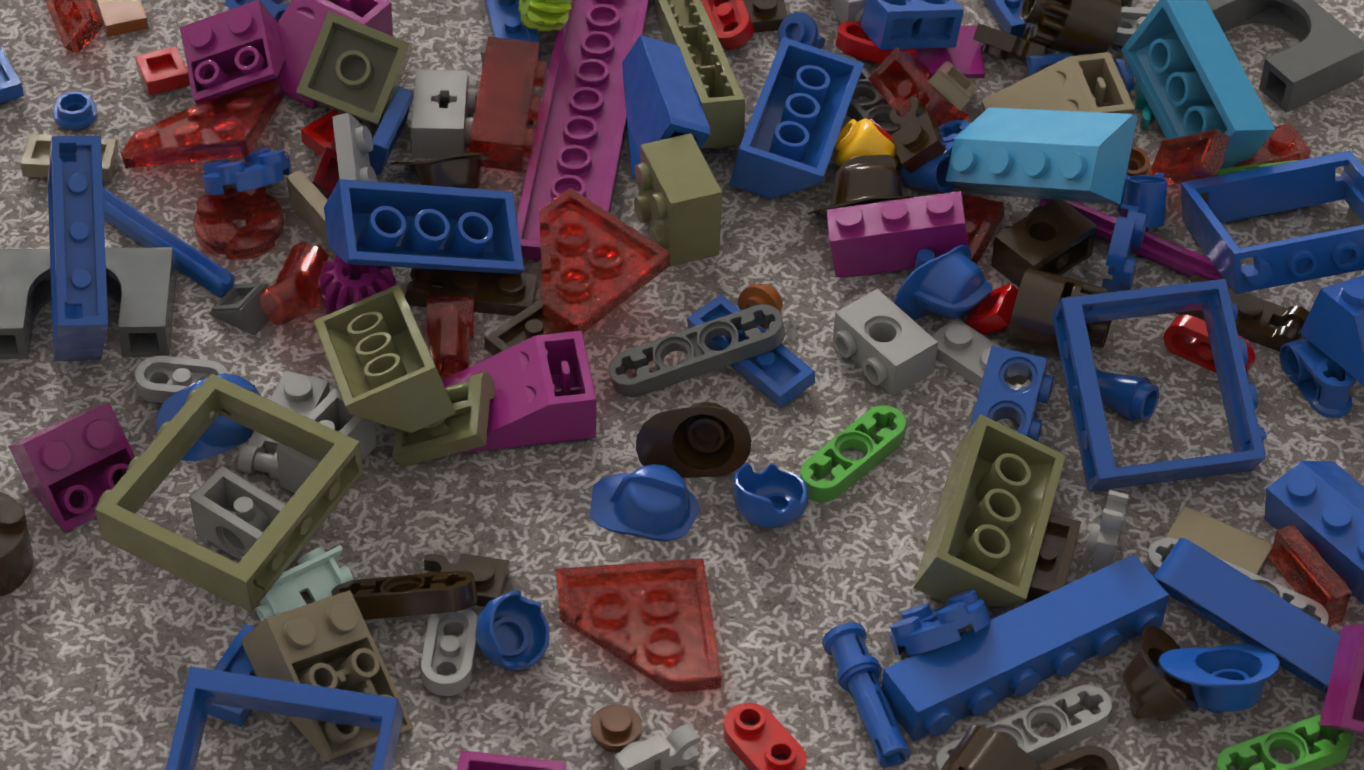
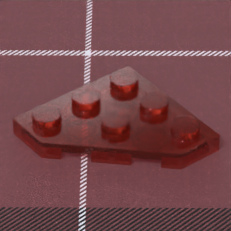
[121,81,284,169]
[539,188,671,334]
[555,558,722,692]

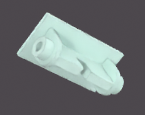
[256,545,354,622]

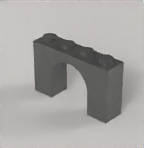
[1207,0,1364,113]
[0,247,177,359]

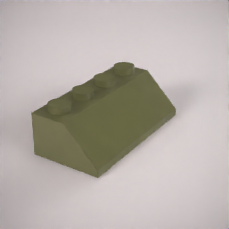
[314,284,456,433]
[913,414,1066,607]

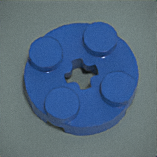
[202,148,293,195]
[1102,203,1147,293]
[889,589,991,655]

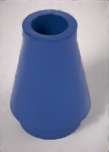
[1096,369,1159,422]

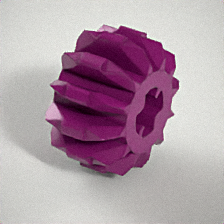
[318,255,396,314]

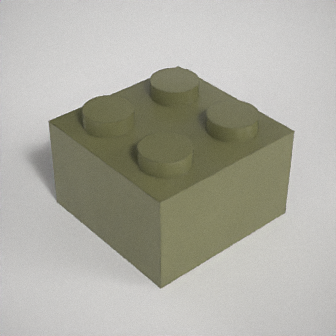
[296,11,413,128]
[634,133,722,267]

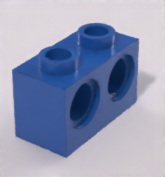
[860,0,964,50]
[969,346,1054,442]

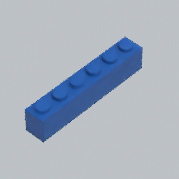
[882,554,1169,742]

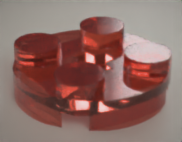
[193,186,284,261]

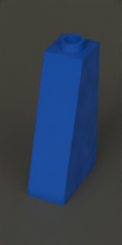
[622,35,711,179]

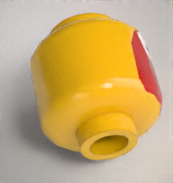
[834,118,898,167]

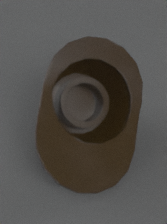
[390,153,490,189]
[807,155,914,215]
[636,402,752,478]
[1122,626,1198,722]

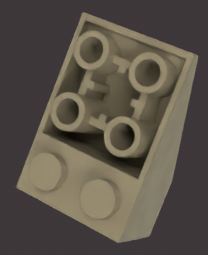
[981,52,1135,114]
[241,590,414,762]

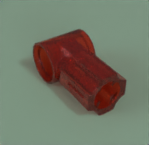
[260,241,329,326]
[427,296,474,380]

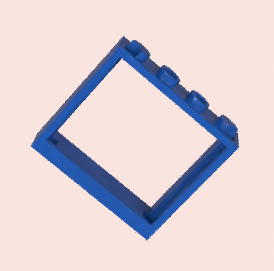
[47,136,108,361]
[1181,151,1364,294]
[1052,279,1267,492]
[166,666,404,770]

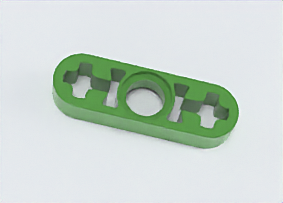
[800,405,906,502]
[1215,714,1353,770]

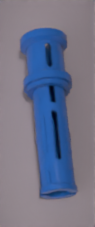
[822,622,911,768]

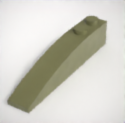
[654,0,745,150]

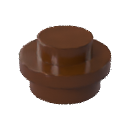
[590,704,642,752]

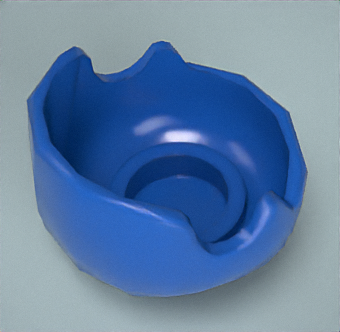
[733,463,808,528]
[475,590,549,671]

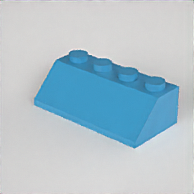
[1121,0,1276,181]
[946,107,1138,204]

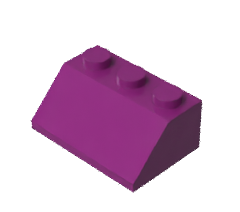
[827,191,968,277]

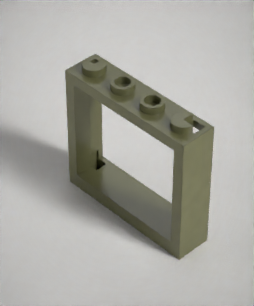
[95,373,363,612]

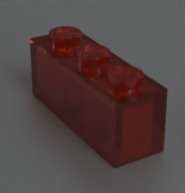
[470,36,547,172]

